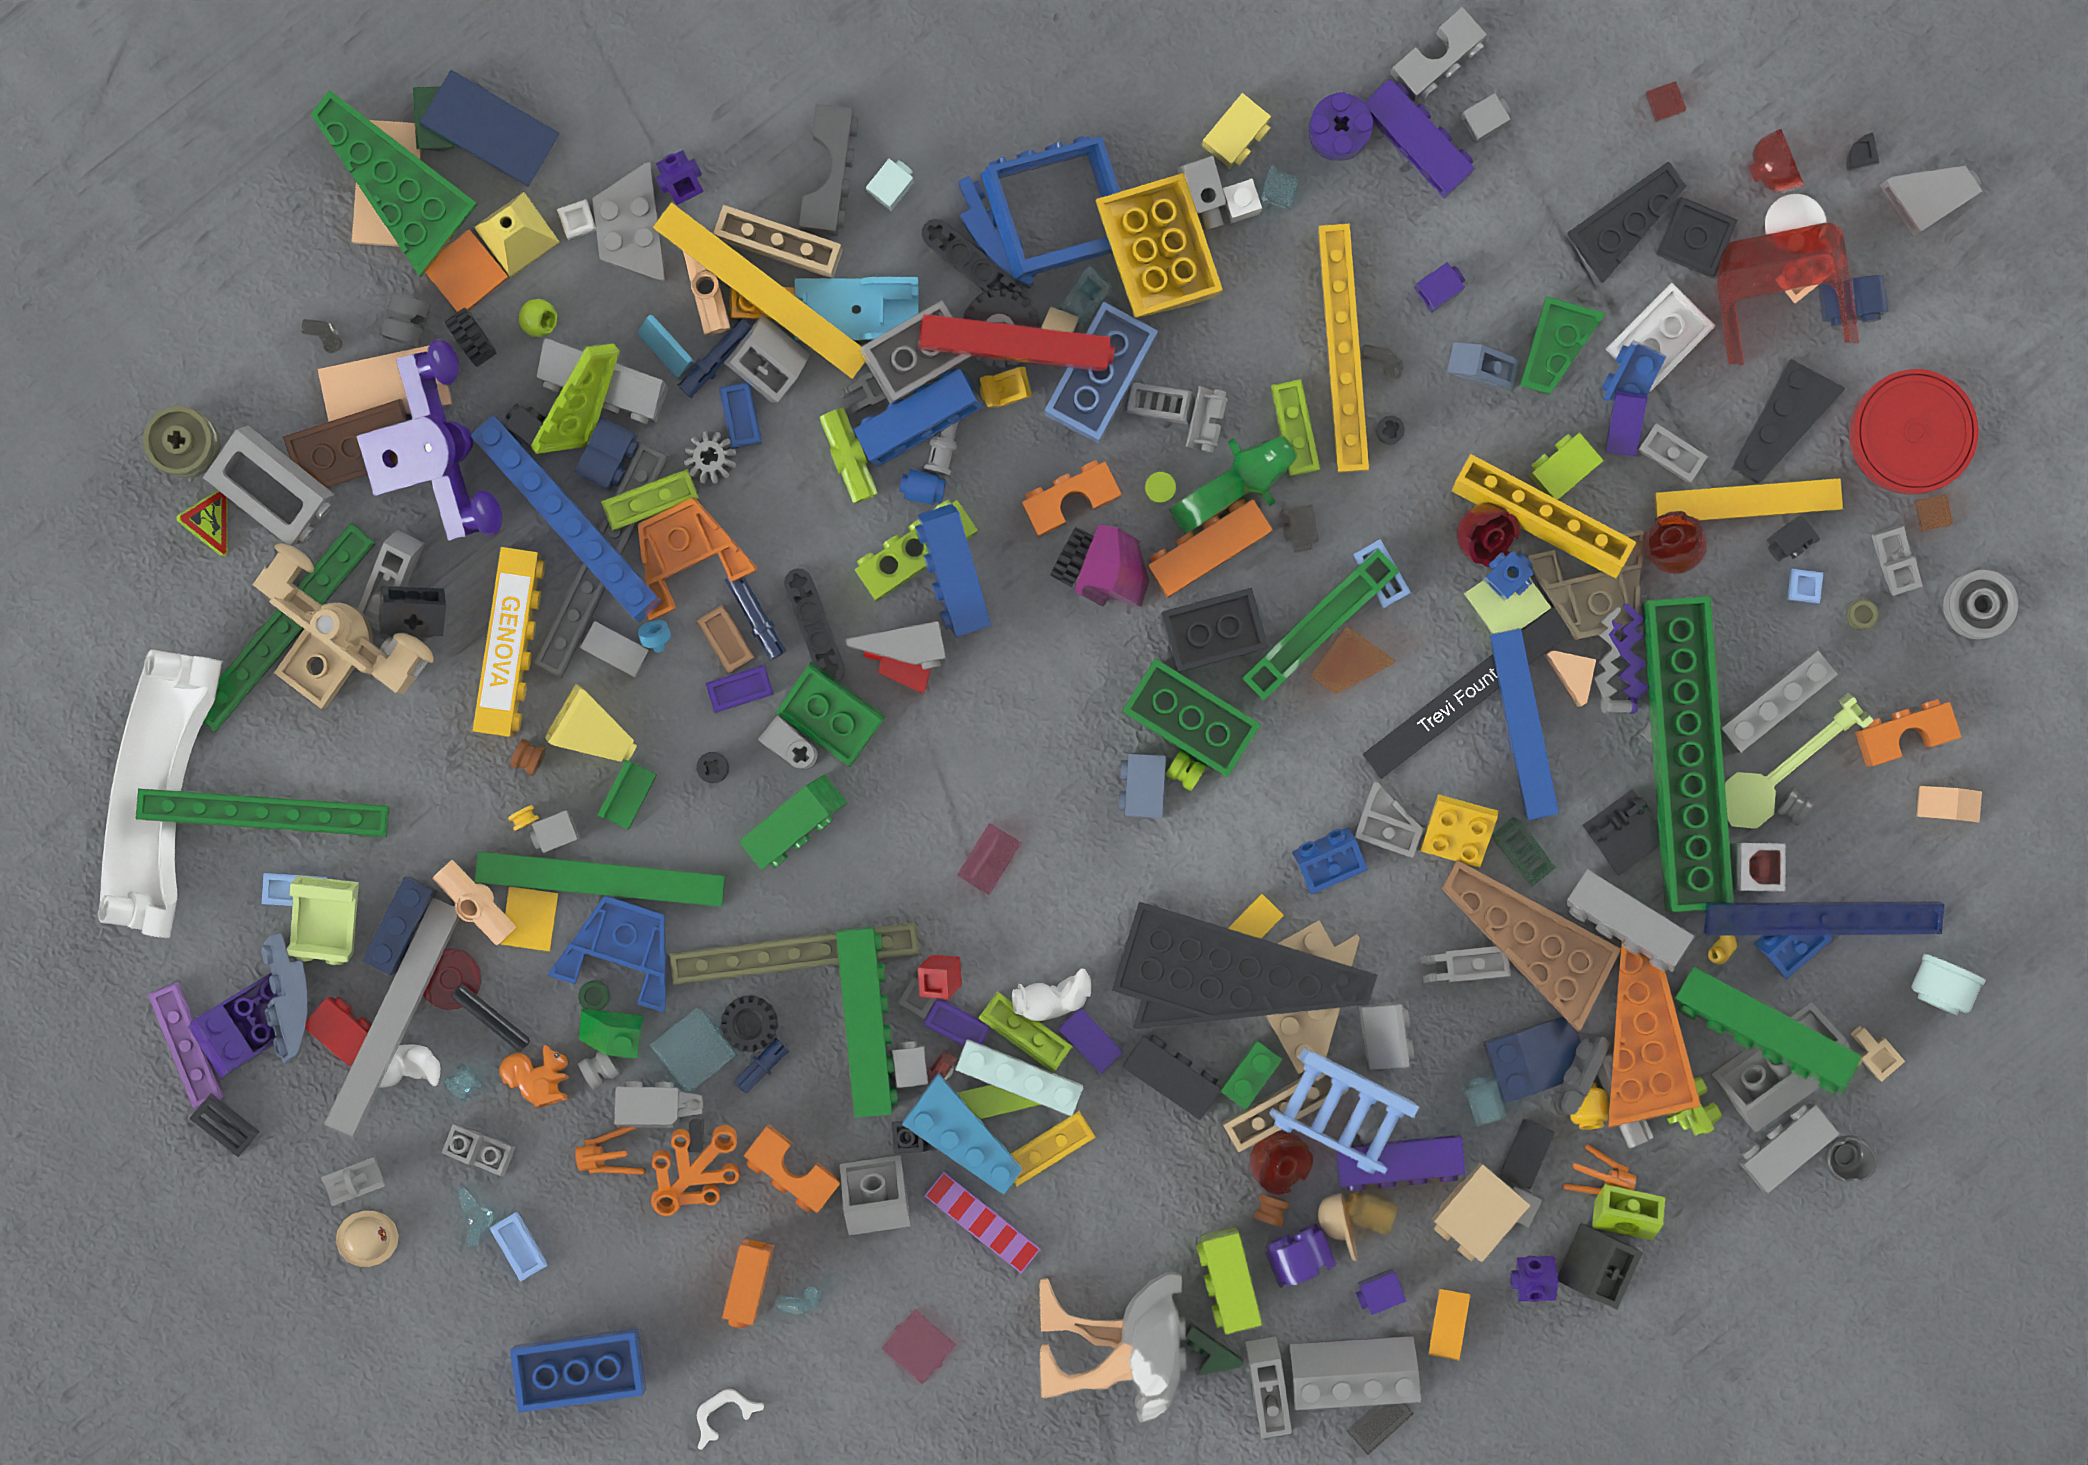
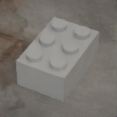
[860,300,972,404]

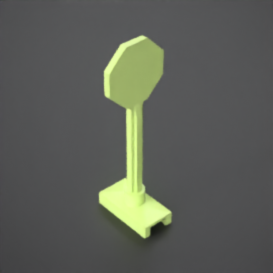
[1725,693,1874,829]

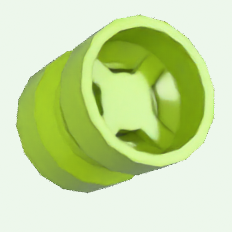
[1165,749,1207,791]

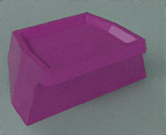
[1075,525,1149,607]

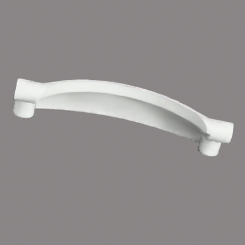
[98,649,222,938]

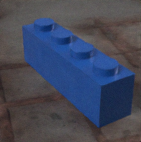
[854,368,985,467]
[915,504,991,637]

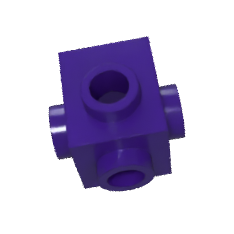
[655,150,704,205]
[1510,1256,1558,1302]

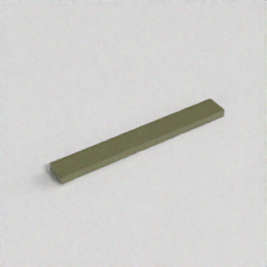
[669,922,920,985]

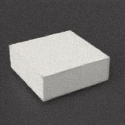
[557,199,596,240]

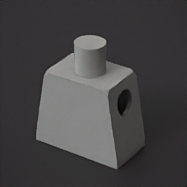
[1176,156,1226,230]

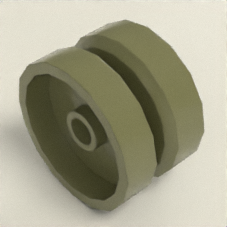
[143,406,221,478]

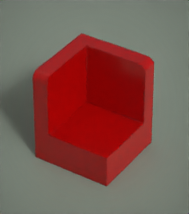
[918,955,962,999]

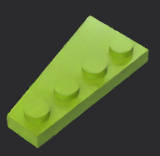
[531,344,619,454]

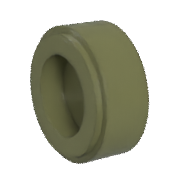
[1845,599,1879,630]

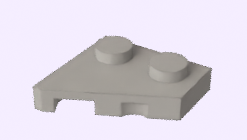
[1354,781,1423,858]

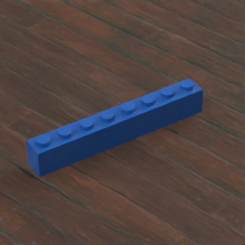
[470,415,663,622]

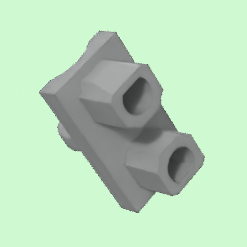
[321,1157,386,1206]

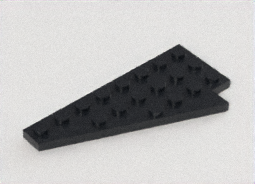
[1112,901,1378,1029]

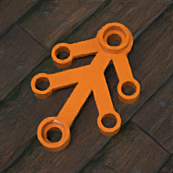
[651,1125,739,1216]

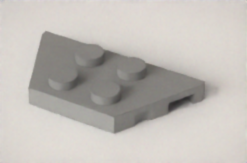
[592,162,666,282]

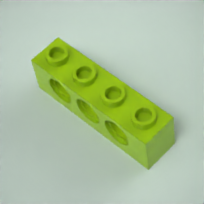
[854,499,978,602]

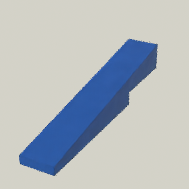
[1489,628,1559,820]

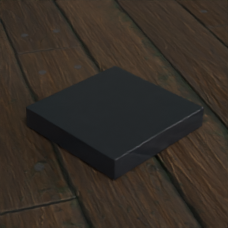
[1656,196,1738,278]

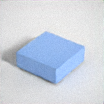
[1787,569,1823,604]

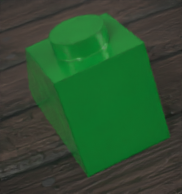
[579,1009,644,1059]

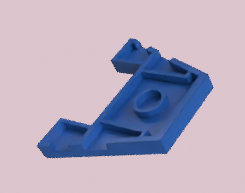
[548,896,666,1013]

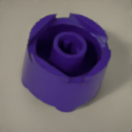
[1308,92,1373,161]
[1265,1223,1337,1288]

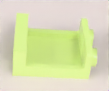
[286,875,359,965]

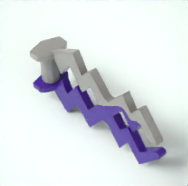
[1593,604,1648,714]

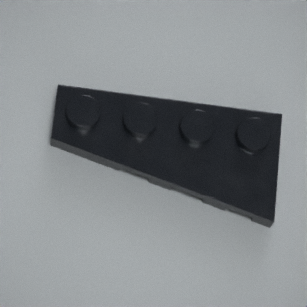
[1567,161,1686,284]
[1731,359,1846,483]

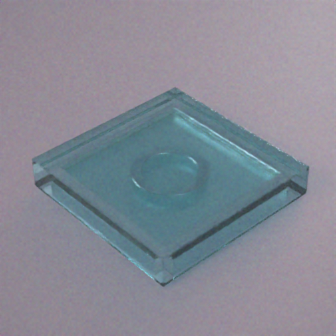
[649,1006,737,1093]

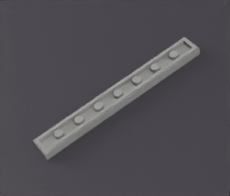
[324,898,460,1138]

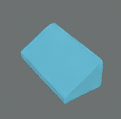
[638,315,694,378]

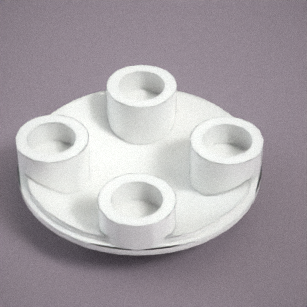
[1765,194,1827,255]

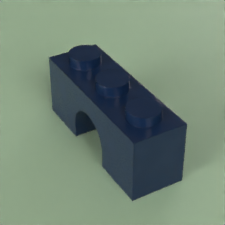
[362,877,438,975]

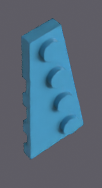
[902,1072,1022,1194]

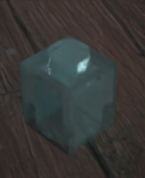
[1463,1076,1507,1127]

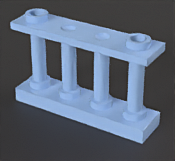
[1269,1047,1419,1174]

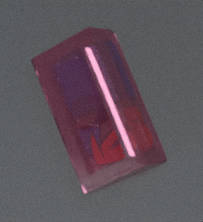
[958,823,1022,895]

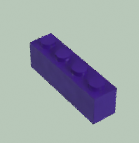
[1364,79,1475,199]
[1336,1135,1466,1191]

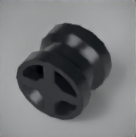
[696,752,729,783]

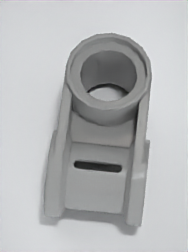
[758,715,818,769]

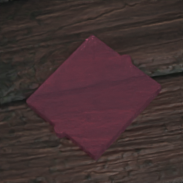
[881,1309,956,1384]

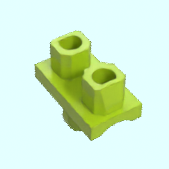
[1666,1077,1722,1135]

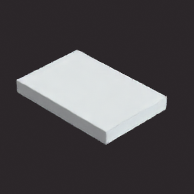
[1606,283,1716,392]

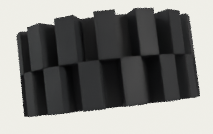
[444,307,497,367]
[1050,527,1094,587]
[720,995,778,1052]

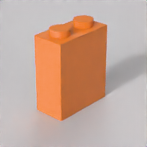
[722,1238,775,1329]

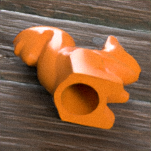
[499,1045,569,1108]

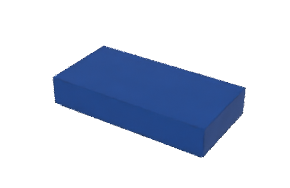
[719,382,762,449]

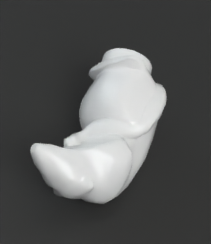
[1012,969,1091,1021]
[379,1044,441,1088]

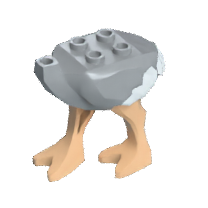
[1040,1272,1186,1422]

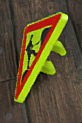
[177,490,227,556]

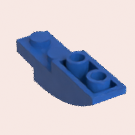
[958,176,1037,289]

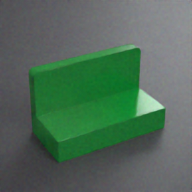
[598,760,657,830]

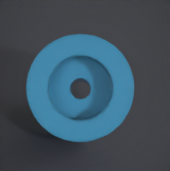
[638,620,671,652]

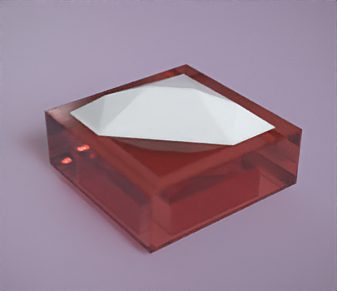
[928,1049,958,1080]

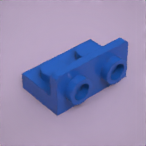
[1602,340,1667,401]
[1292,828,1368,895]
[1754,904,1833,980]

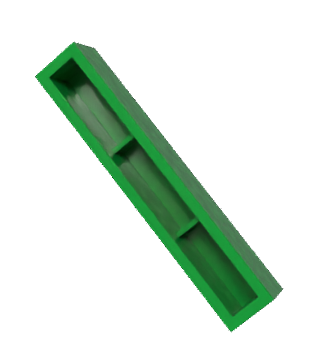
[836,925,898,1118]
[1675,967,1862,1095]

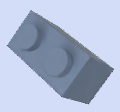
[1119,754,1166,818]

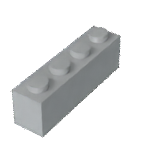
[1720,651,1838,753]
[1566,869,1694,973]

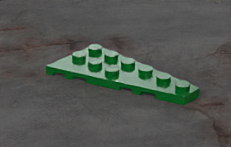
[310,90,478,277]

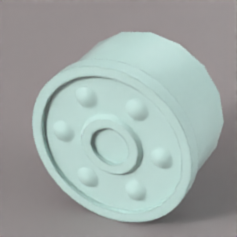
[1911,954,1986,1015]

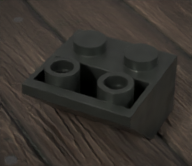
[1557,1223,1643,1310]

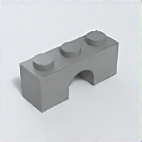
[1390,7,1487,101]

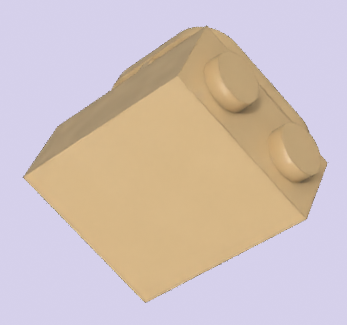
[1431,1162,1531,1262]

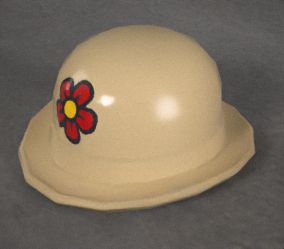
[336,1210,399,1267]

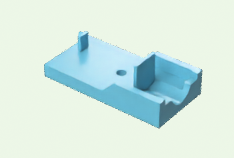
[794,277,919,342]

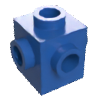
[1483,551,1534,601]

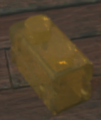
[1345,1190,1397,1235]

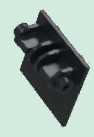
[1582,789,1660,876]

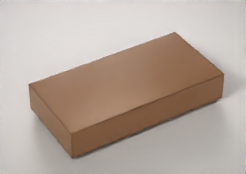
[696,605,755,674]

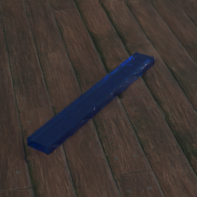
[1704,901,1945,936]

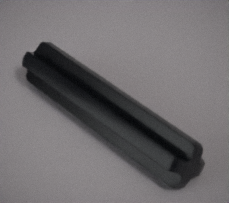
[451,984,530,1052]

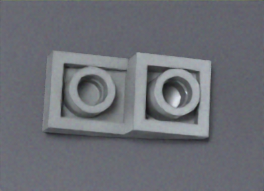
[442,1124,516,1176]

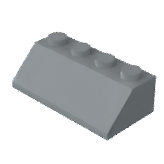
[537,338,669,425]
[1711,1002,1851,1133]
[1289,1336,1421,1410]

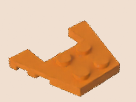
[638,498,758,621]

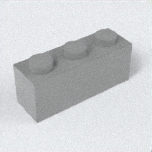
[1739,1103,1840,1193]

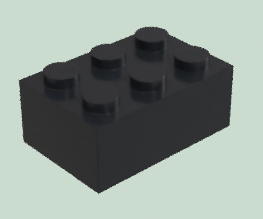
[1160,587,1268,673]

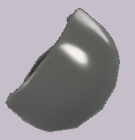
[1826,1135,1878,1182]

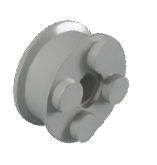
[1943,570,2018,639]

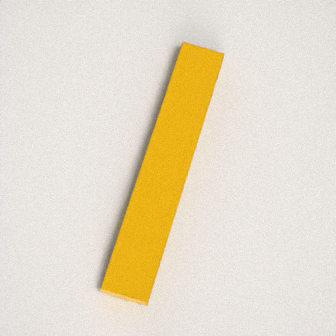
[1654,478,1843,524]

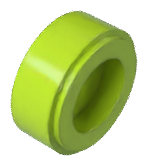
[1145,472,1176,504]

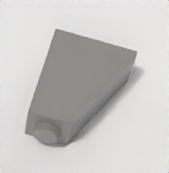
[1880,165,1983,237]

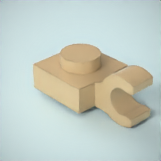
[1850,1026,1905,1082]

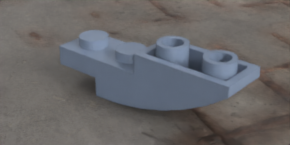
[261,933,307,1064]

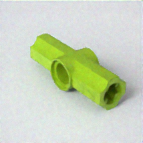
[819,407,878,504]

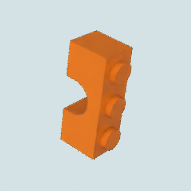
[1022,460,1122,538]
[1855,698,1962,767]
[744,1124,841,1213]

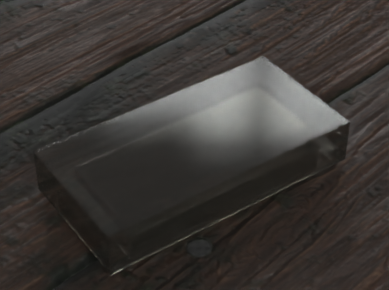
[1346,1403,1414,1455]

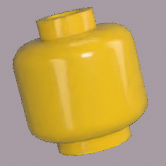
[1570,1082,1609,1130]

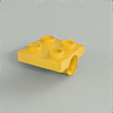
[1420,794,1498,868]

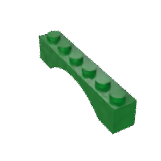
[1241,548,1400,700]

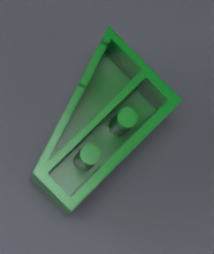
[739,774,847,870]

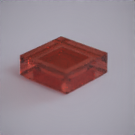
[1645,81,1686,122]

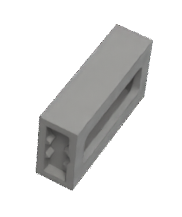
[203,426,335,546]

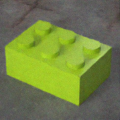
[1196,1227,1262,1334]

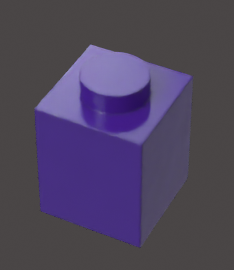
[1414,262,1465,313]
[1355,1269,1406,1315]

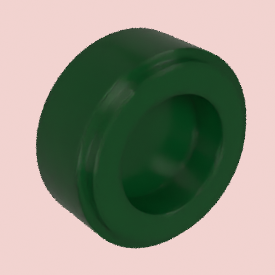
[578,980,610,1010]

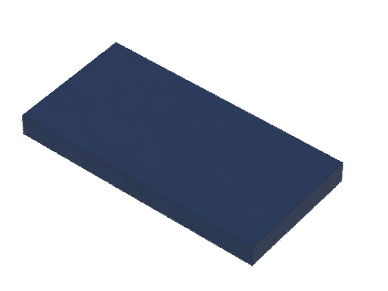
[420,70,559,187]

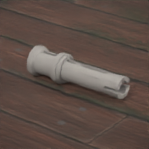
[923,421,959,476]

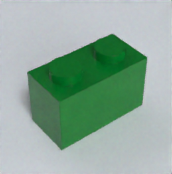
[1220,1039,1283,1110]

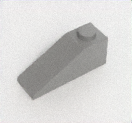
[358,529,425,631]
[846,621,946,670]
[1245,1336,1292,1439]

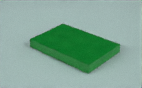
[775,662,886,767]

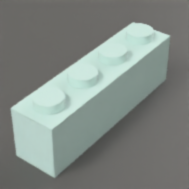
[955,1039,1083,1116]

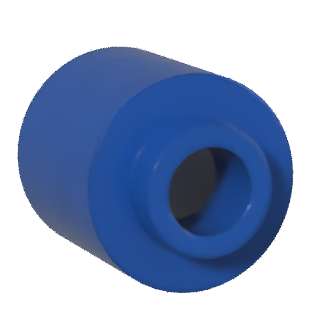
[899,469,946,505]

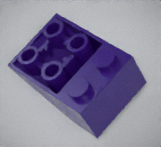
[188,973,278,1079]

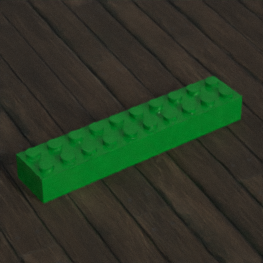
[1641,596,1734,912]

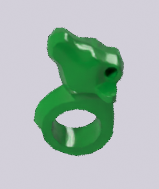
[1169,436,1297,534]

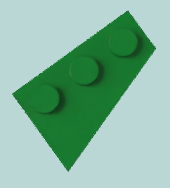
[1519,296,1606,395]

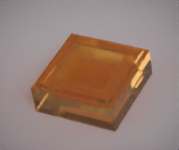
[1914,494,1953,531]

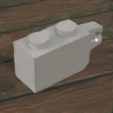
[614,1081,704,1128]

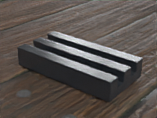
[189,1093,260,1157]

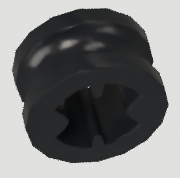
[1376,416,1405,445]

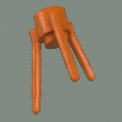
[575,1127,646,1175]
[1562,1144,1637,1195]

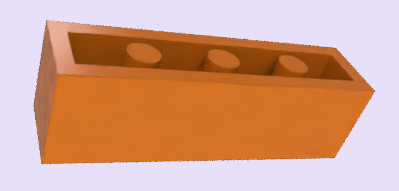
[1147,498,1273,598]

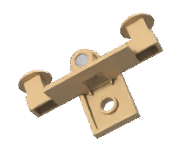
[253,543,434,710]

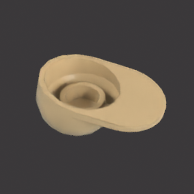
[1318,1193,1358,1262]

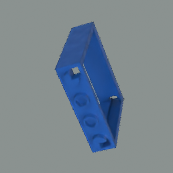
[980,136,1120,280]

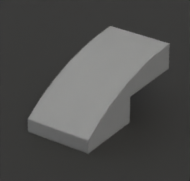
[1871,524,1923,596]

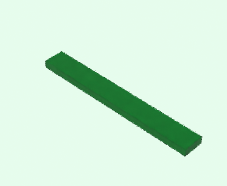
[203,523,376,732]
[135,788,389,837]
[475,852,725,907]

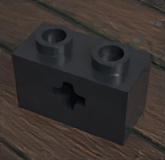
[378,586,446,638]

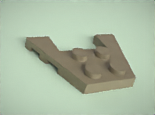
[1527,530,1644,641]

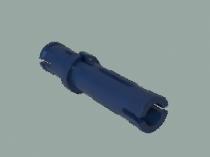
[677,318,752,399]
[724,577,787,661]

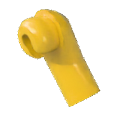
[1708,920,1737,965]

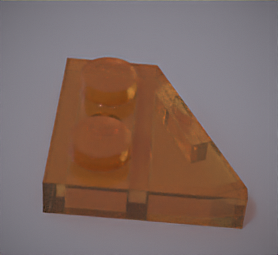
[1310,626,1395,694]

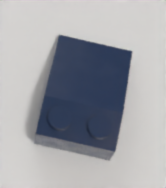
[1483,1016,1581,1103]

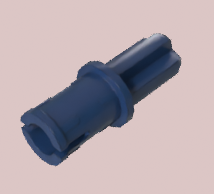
[734,1038,790,1093]

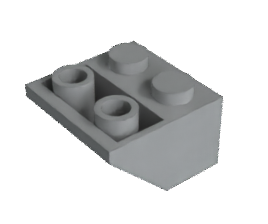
[724,315,811,402]
[1359,1002,1414,1070]

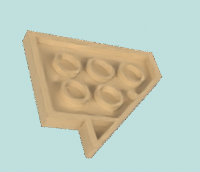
[1266,920,1360,1074]

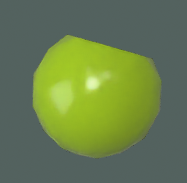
[518,299,557,337]

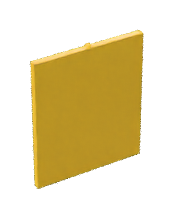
[501,886,558,951]

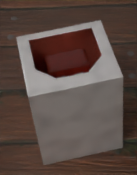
[1730,843,1785,891]

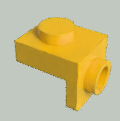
[980,367,1033,407]

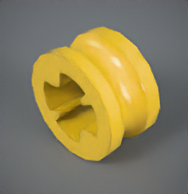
[508,805,540,831]

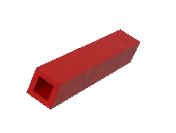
[918,314,1115,372]

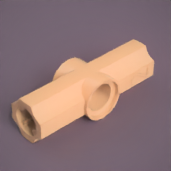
[683,251,731,336]
[432,860,517,946]

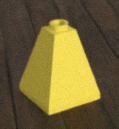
[474,192,560,278]
[544,684,637,762]

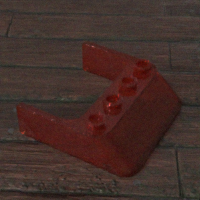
[1717,223,1859,366]

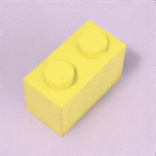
[1202,93,1271,169]

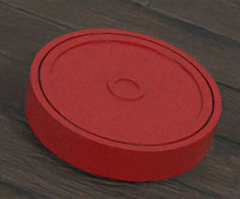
[1849,369,1979,495]

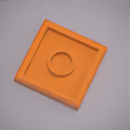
[425,229,509,312]

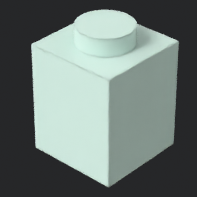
[866,159,914,211]

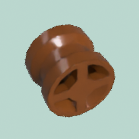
[510,738,546,776]
[1253,1193,1290,1227]

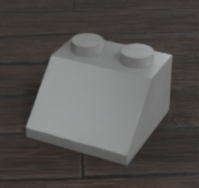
[840,1155,910,1235]

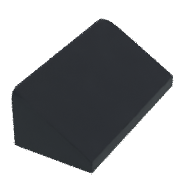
[1499,1118,1555,1189]

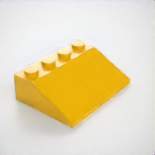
[1095,173,1223,318]

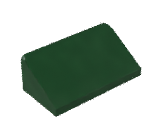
[413,86,455,151]

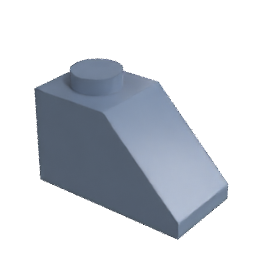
[1447,342,1520,390]

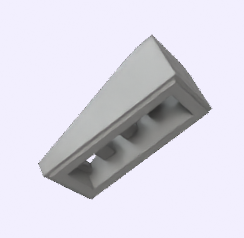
[1126,382,1196,425]

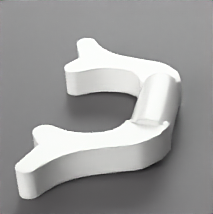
[697,1389,764,1450]

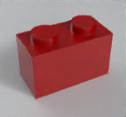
[305,996,372,1067]

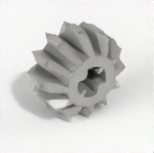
[684,431,737,484]

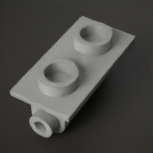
[1186,386,1228,454]

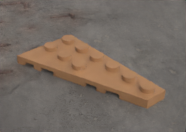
[1441,860,1621,1031]

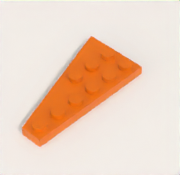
[1608,941,1701,1128]

